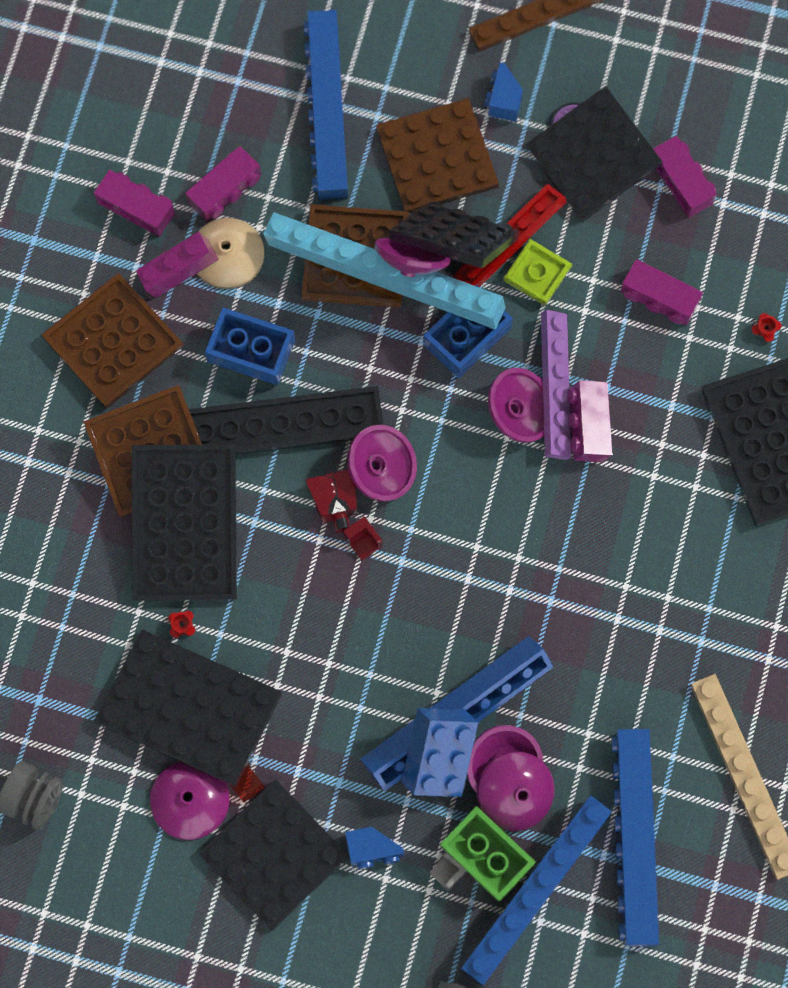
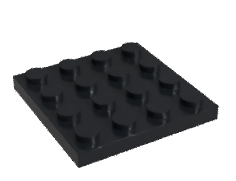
[526,86,663,222]
[389,202,519,268]
[198,779,349,932]

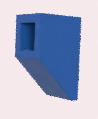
[485,62,523,122]
[345,827,404,870]

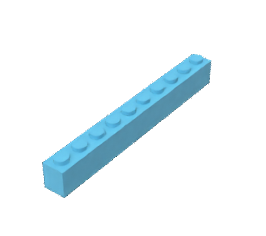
[263,212,506,330]

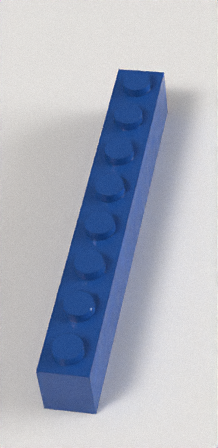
[303,10,348,200]
[360,636,553,792]
[611,729,659,947]
[461,795,612,987]

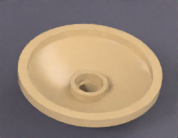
[197,218,265,289]

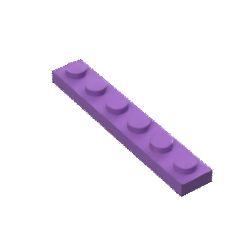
[541,310,572,460]

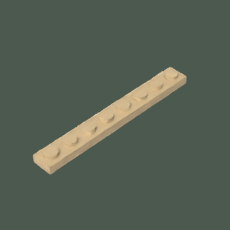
[690,674,788,880]

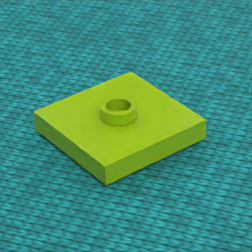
[503,239,572,306]

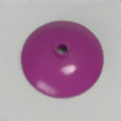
[374,237,451,277]
[488,368,544,443]
[347,425,417,501]
[467,725,543,799]
[477,751,555,831]
[150,762,230,840]

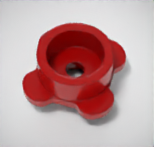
[752,313,782,342]
[168,611,196,638]

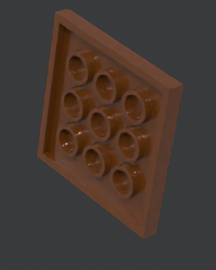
[376,98,499,214]
[301,204,409,308]
[42,273,184,409]
[83,385,202,518]

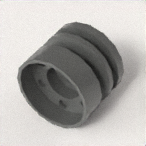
[0,761,64,830]

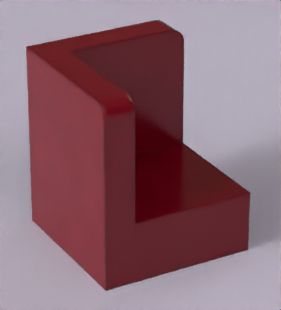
[343,516,383,560]

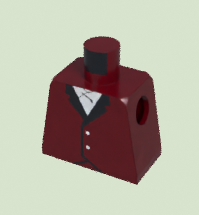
[306,469,357,533]

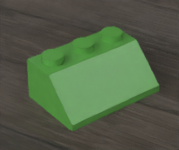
[440,806,536,901]

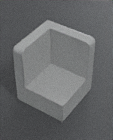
[430,852,467,891]

